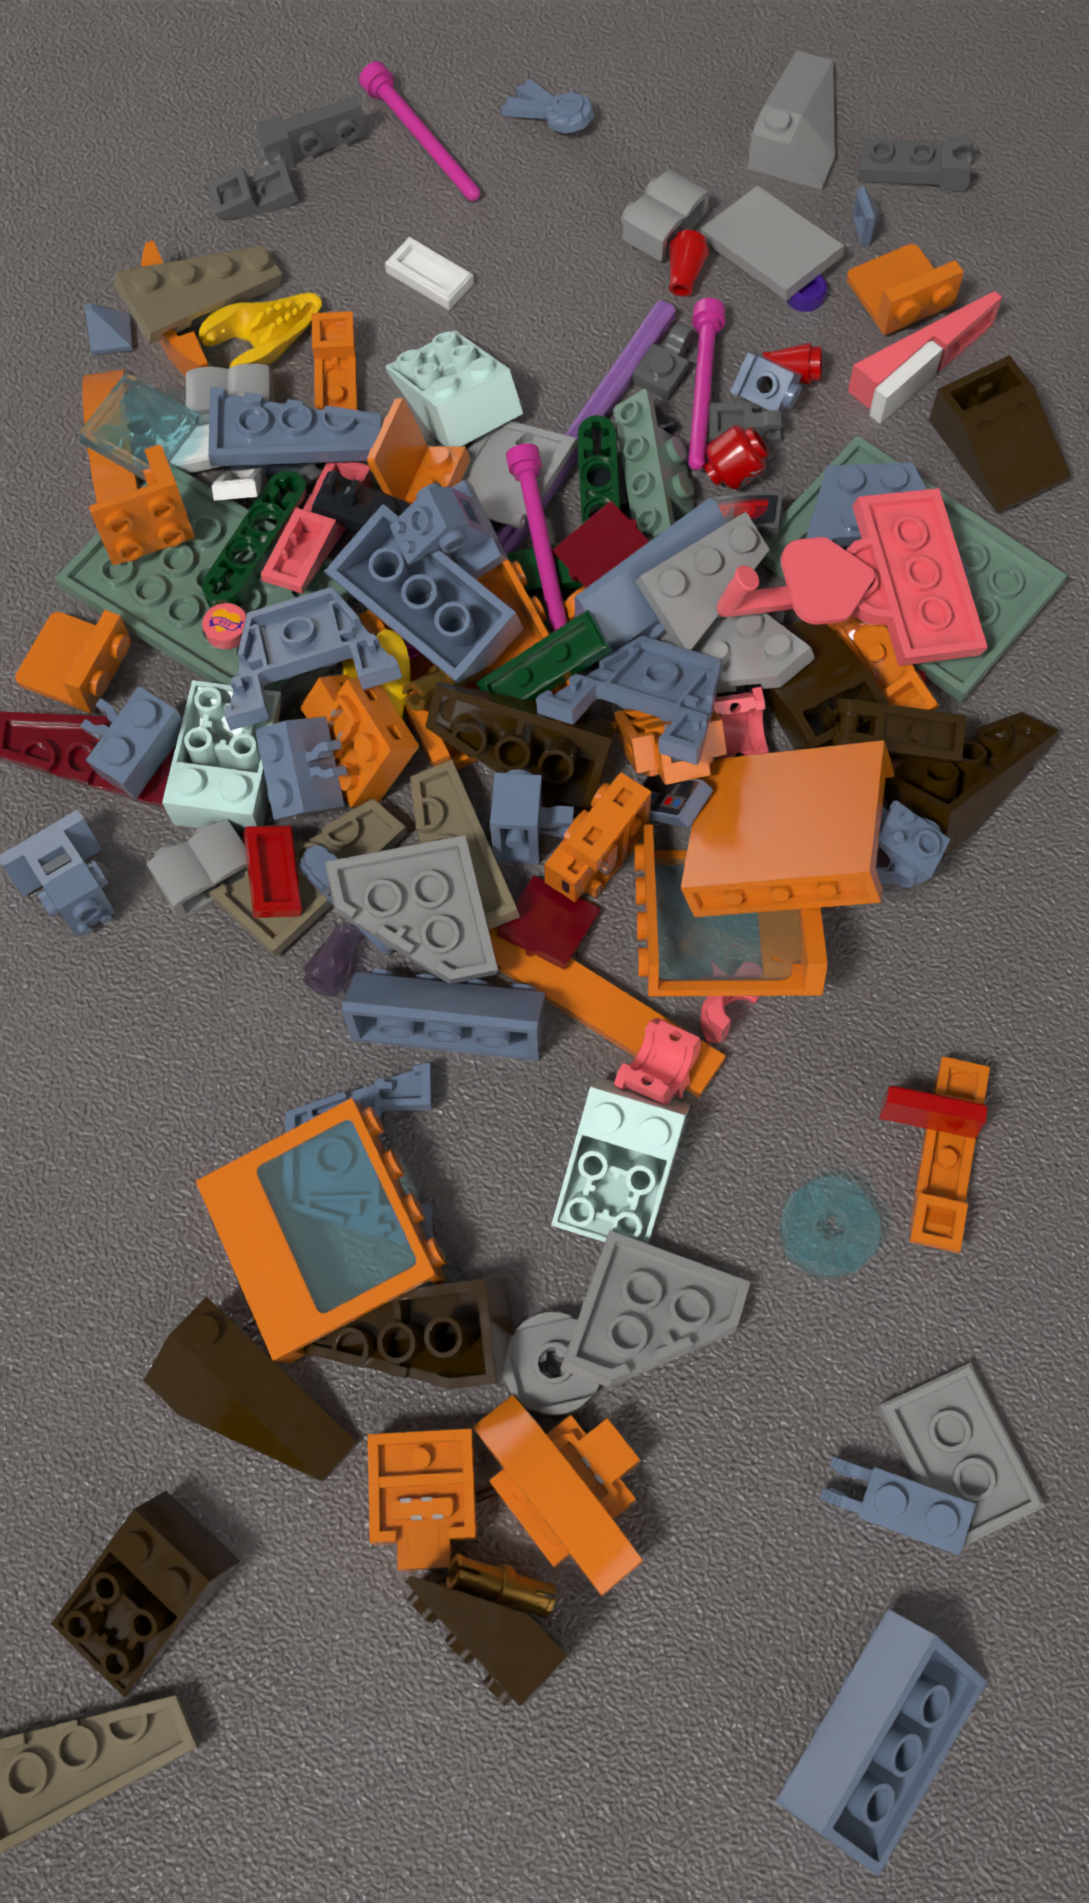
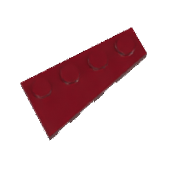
[0,712,177,809]

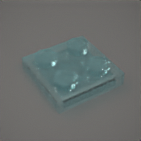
[79,372,199,481]

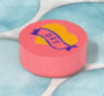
[202,603,246,649]

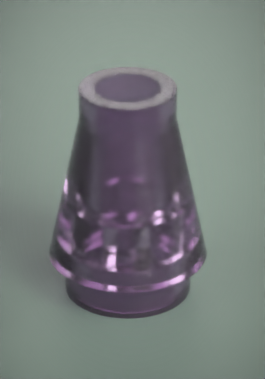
[304,925,360,997]

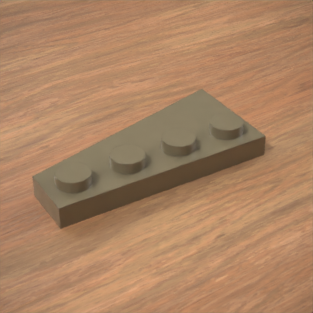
[114,245,282,345]
[410,759,520,930]
[209,799,407,958]
[0,1695,201,1855]

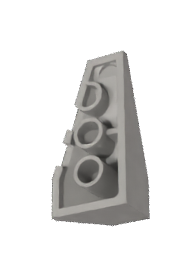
[748,50,835,190]

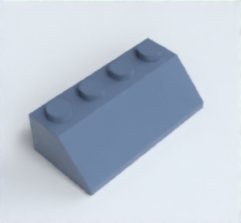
[575,497,726,667]
[324,504,524,684]
[341,969,545,1061]
[775,1609,988,1877]

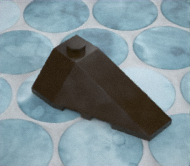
[425,682,618,818]
[884,712,1059,856]
[304,1278,512,1389]
[143,1297,358,1482]

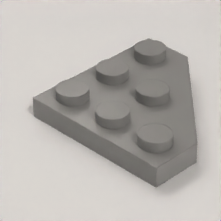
[658,613,815,694]
[325,835,498,984]
[560,1230,751,1388]

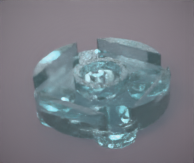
[779,1177,881,1279]

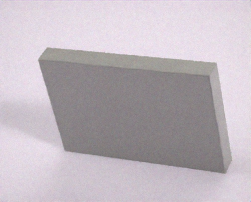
[700,185,844,301]
[878,1363,1045,1546]

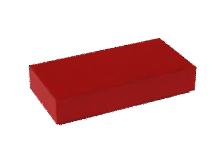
[244,826,302,918]
[879,1085,988,1139]

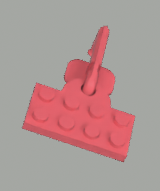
[716,488,988,666]

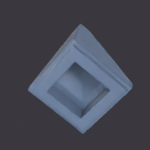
[852,187,881,247]
[85,304,133,355]

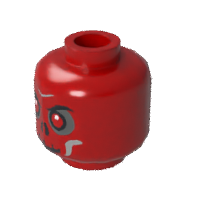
[704,425,770,490]

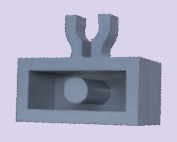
[81,686,183,799]
[255,717,347,820]
[490,770,574,865]

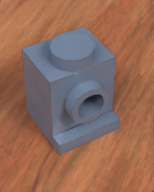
[730,352,802,414]

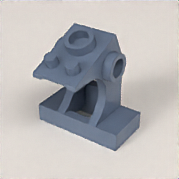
[390,480,508,579]
[876,801,951,888]
[0,810,115,936]

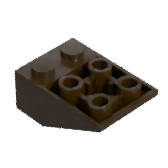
[929,355,1071,514]
[757,620,889,750]
[51,1491,240,1698]
[405,1575,568,1707]

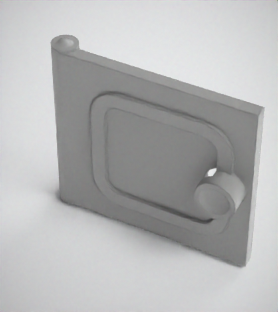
[462,421,578,529]

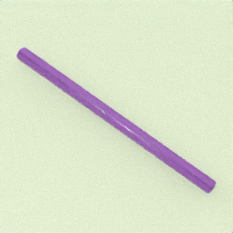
[496,300,676,555]

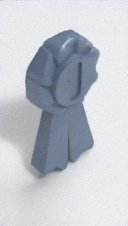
[501,79,594,133]

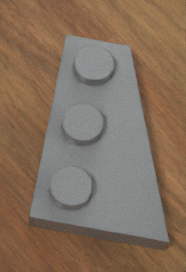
[635,512,770,650]

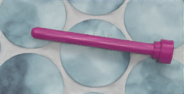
[359,61,481,202]
[688,298,726,470]
[505,443,568,632]

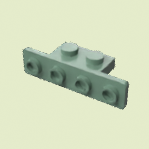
[614,389,694,541]

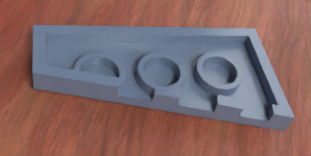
[208,386,382,466]

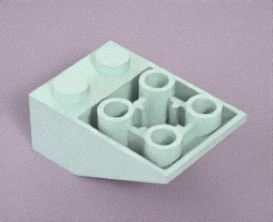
[385,330,523,447]
[162,680,281,835]
[551,1077,690,1244]

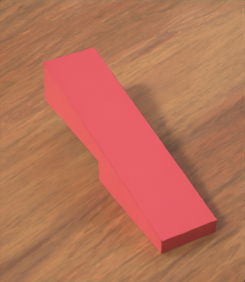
[848,291,1002,409]
[261,461,373,594]

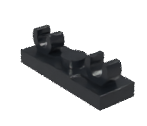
[311,470,410,532]

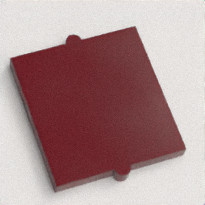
[552,501,650,588]
[496,875,601,970]

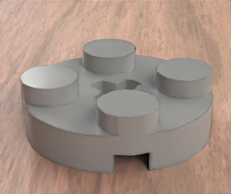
[503,1312,600,1417]

